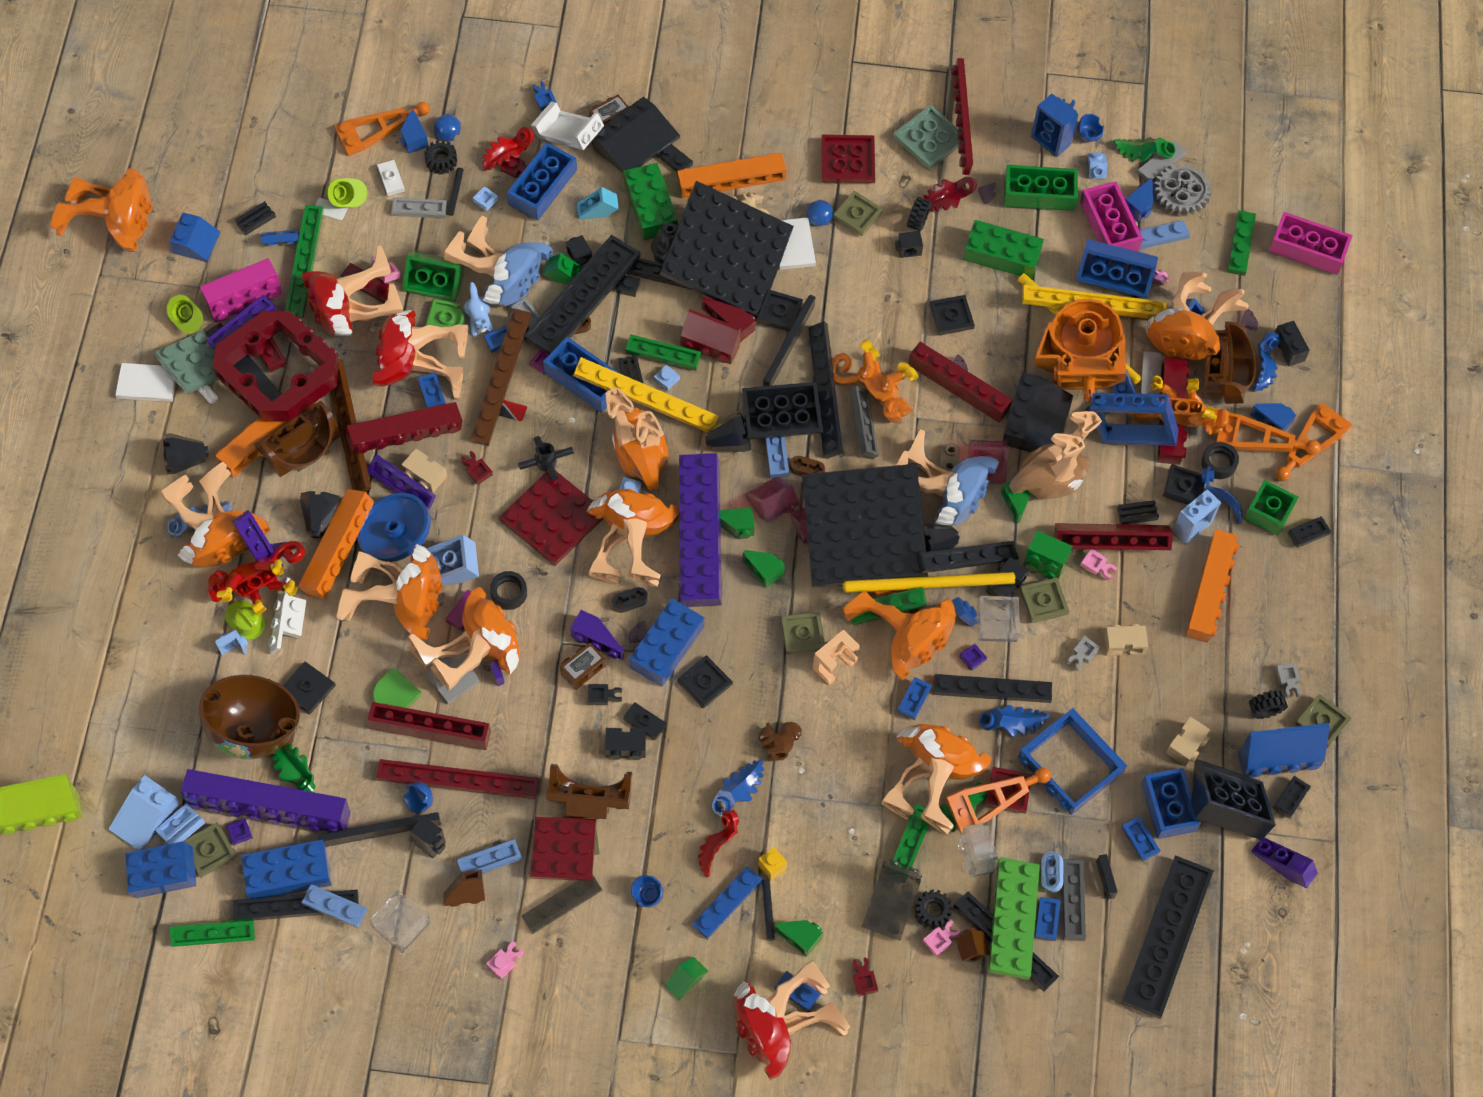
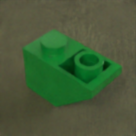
[543,253,583,284]

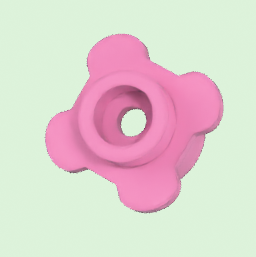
[1152,270,1169,286]

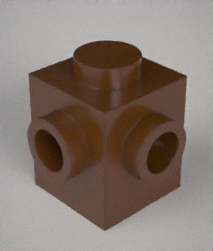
[956,928,990,962]

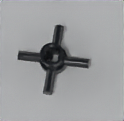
[518,436,574,481]

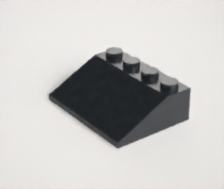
[592,96,680,173]
[1002,372,1074,452]
[742,382,823,440]
[1191,759,1276,840]

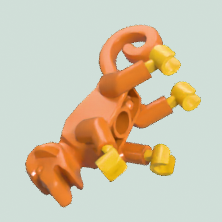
[832,338,919,423]
[1127,376,1229,435]

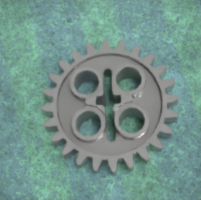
[1153,163,1212,216]

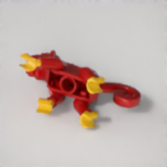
[207,541,305,616]

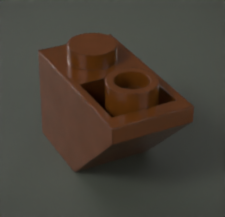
[443,869,485,907]

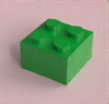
[1244,480,1299,536]
[1023,530,1073,580]

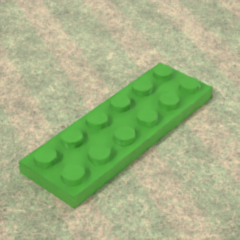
[988,857,1040,980]

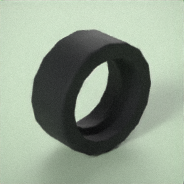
[1201,442,1239,480]
[490,571,527,610]

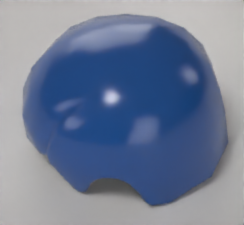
[434,114,461,141]
[1077,114,1104,142]
[806,200,834,226]
[404,781,433,814]
[631,875,663,908]

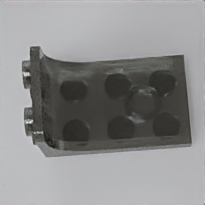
[861,859,922,941]

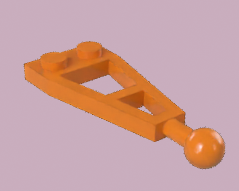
[334,102,430,156]
[1275,402,1352,481]
[1217,413,1320,455]
[945,767,1051,835]

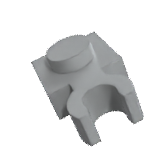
[1067,636,1100,671]
[1275,663,1301,698]

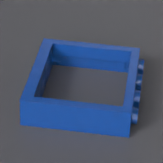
[1090,393,1179,446]
[1018,708,1127,815]

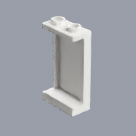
[531,102,604,150]

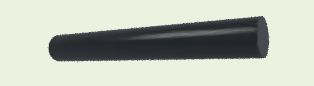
[447,167,464,216]
[762,879,775,941]

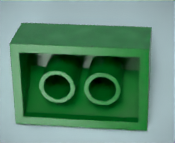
[402,251,465,301]

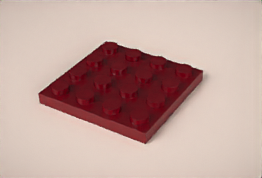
[499,471,603,566]

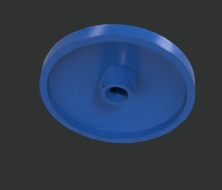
[357,493,431,562]

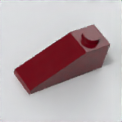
[702,297,756,342]

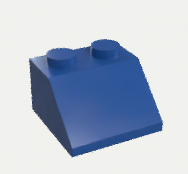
[169,212,220,262]

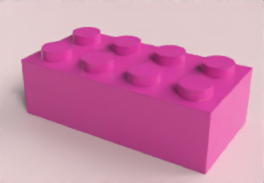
[1080,181,1143,251]
[1269,212,1353,275]
[200,258,283,323]

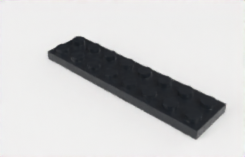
[524,235,641,355]
[1121,855,1214,1019]

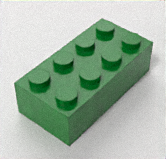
[623,162,678,240]
[1004,165,1078,211]
[963,220,1044,279]

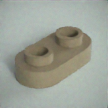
[940,443,960,472]

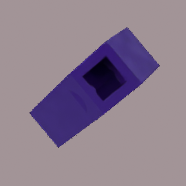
[570,610,624,660]
[1251,838,1318,889]

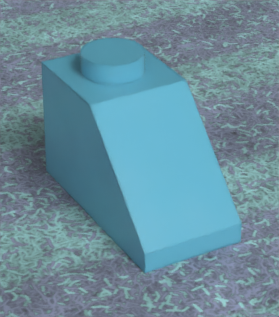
[577,187,619,219]

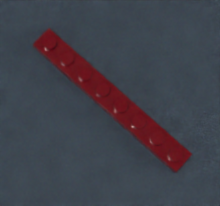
[951,58,973,175]
[376,759,539,799]

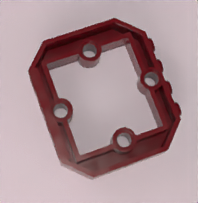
[213,311,339,421]

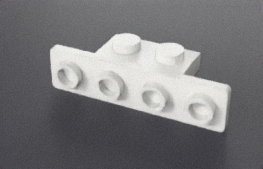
[268,577,306,654]

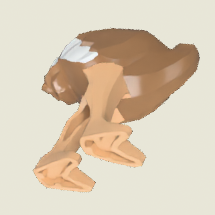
[1009,411,1102,499]

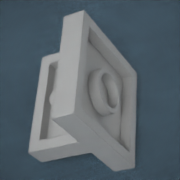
[425,655,480,704]

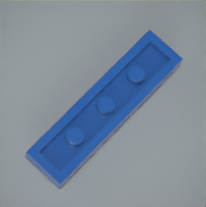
[692,866,762,940]

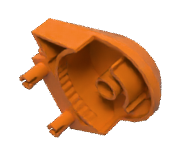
[1035,298,1126,401]

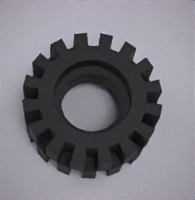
[424,140,457,175]
[907,196,932,231]
[1249,690,1288,719]
[915,889,953,930]

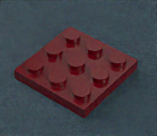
[821,134,875,183]
[531,817,597,881]

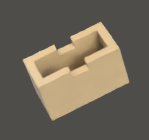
[402,449,447,493]
[1104,624,1148,656]
[1166,716,1210,766]

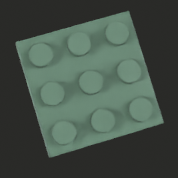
[893,105,960,170]
[155,331,219,395]

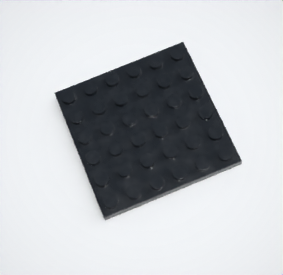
[659,181,794,319]
[802,463,928,587]

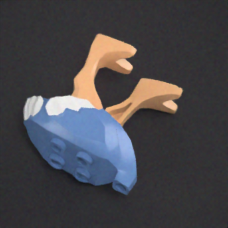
[444,216,553,306]
[896,429,999,526]

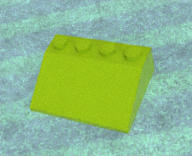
[0,774,82,835]

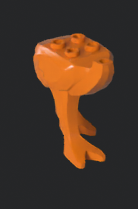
[50,168,152,252]
[842,589,956,680]

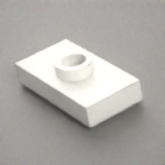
[377,160,405,196]

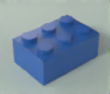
[1031,93,1078,157]
[1141,768,1201,839]
[125,841,196,898]

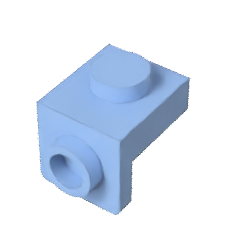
[1087,152,1108,179]
[215,630,248,655]

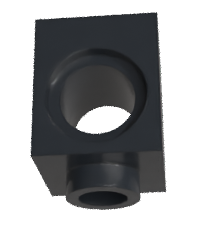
[895,231,923,258]
[566,235,592,266]

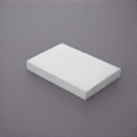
[779,218,816,270]
[115,363,176,402]

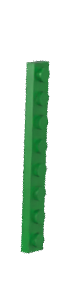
[285,205,324,322]

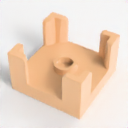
[813,629,860,685]

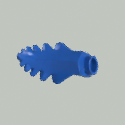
[1253,332,1280,392]
[1202,466,1243,524]
[979,705,1049,737]
[712,760,764,815]

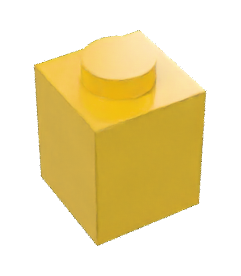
[758,847,787,882]

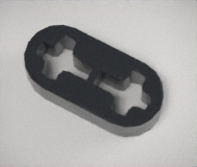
[612,587,648,613]

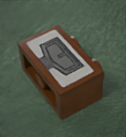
[589,94,629,124]
[560,643,606,690]

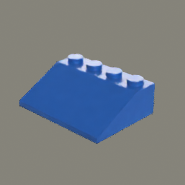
[1238,723,1330,778]

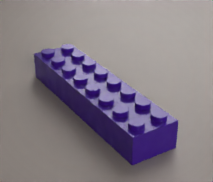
[679,453,722,607]
[181,769,351,833]

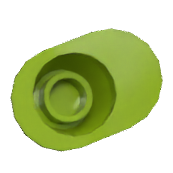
[326,178,367,207]
[167,295,203,334]
[225,601,265,640]

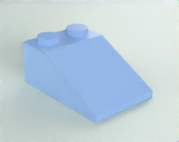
[426,534,479,585]
[109,775,180,850]

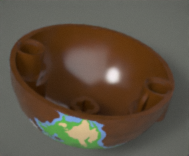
[199,675,300,760]

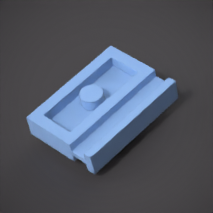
[155,803,205,844]

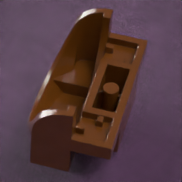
[1203,321,1256,404]
[254,400,342,477]
[546,764,633,819]

